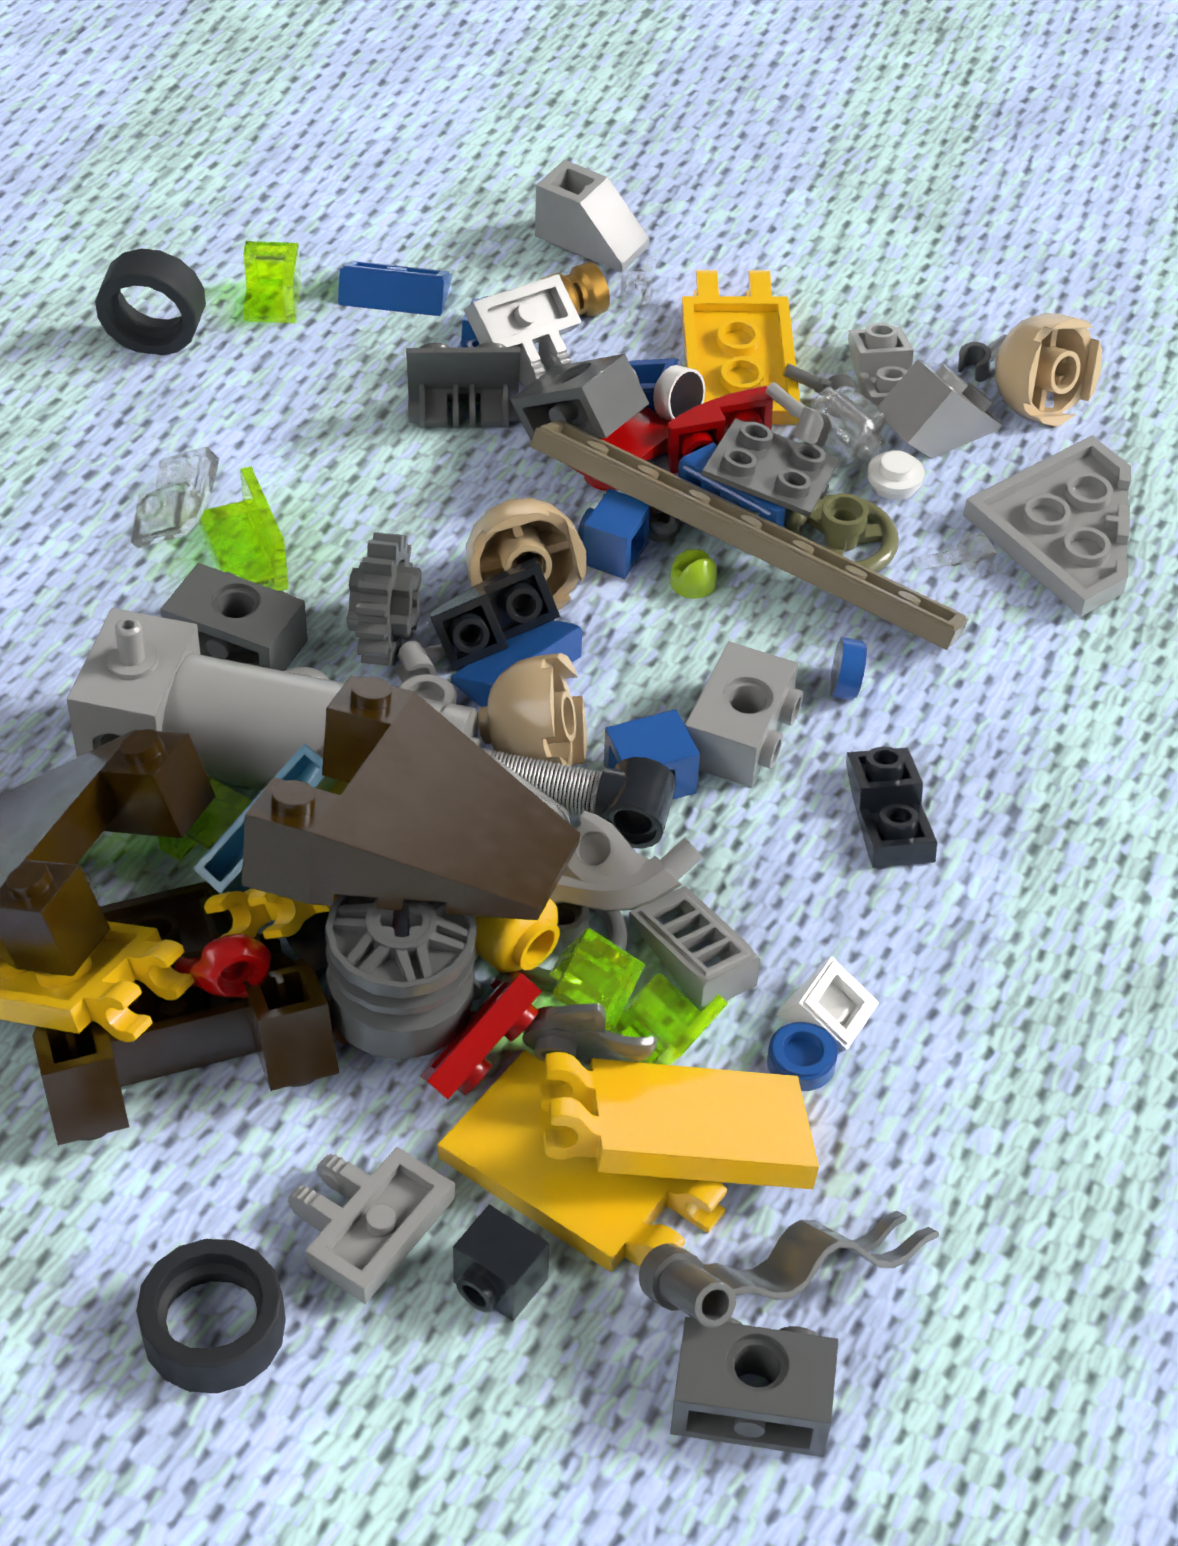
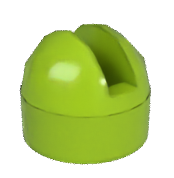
[670,549,717,599]

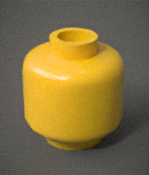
[474,899,560,973]

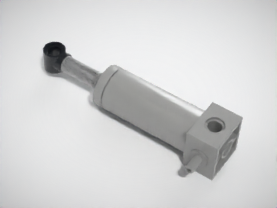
[67,608,676,849]

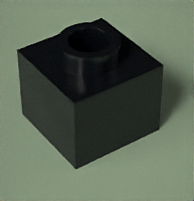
[453,1204,550,1321]

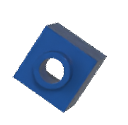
[578,489,651,579]

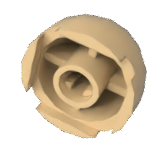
[995,313,1102,427]
[466,498,587,610]
[478,653,587,766]

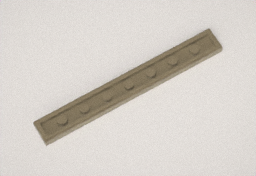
[529,419,969,650]

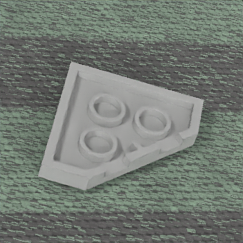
[963,435,1131,617]

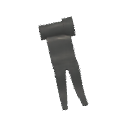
[639,1211,939,1328]

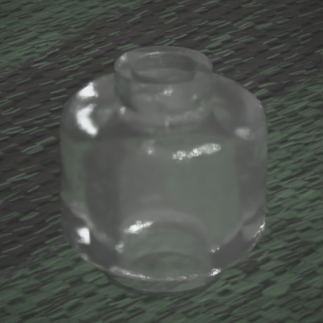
[808,386,886,469]

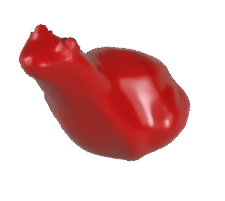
[174,933,271,998]

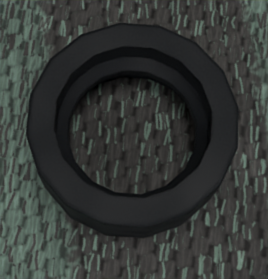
[95,248,206,355]
[136,1238,286,1394]

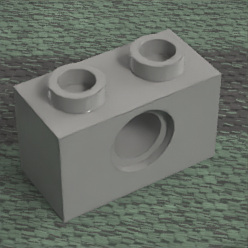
[685,641,803,788]

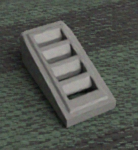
[629,886,760,1013]

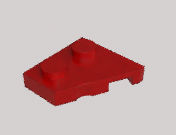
[420,971,542,1100]

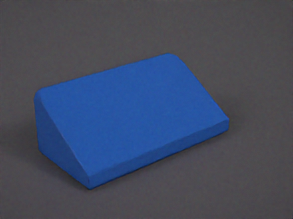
[338,260,452,316]
[451,620,582,707]

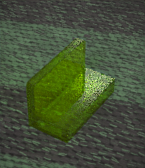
[198,466,289,591]

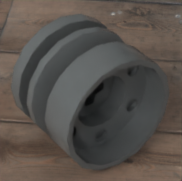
[325,895,477,1060]

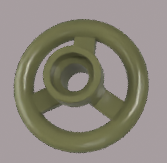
[785,493,899,572]

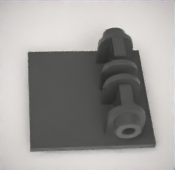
[406,342,521,428]
[701,418,840,517]

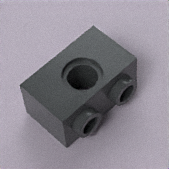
[510,354,649,440]
[160,563,308,671]
[670,1316,839,1457]

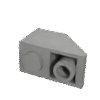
[535,160,650,273]
[874,359,1002,459]

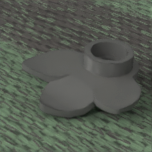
[522,1003,658,1063]

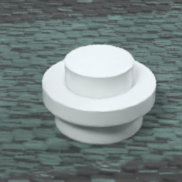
[867,450,925,500]

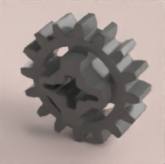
[347,532,422,666]

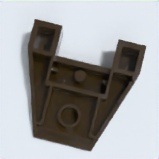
[242,675,580,921]
[0,729,216,977]
[32,881,339,1146]

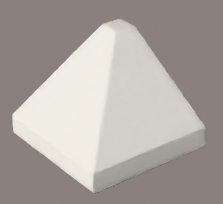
[776,956,879,1051]

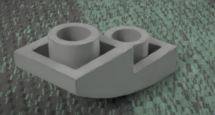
[848,323,914,417]

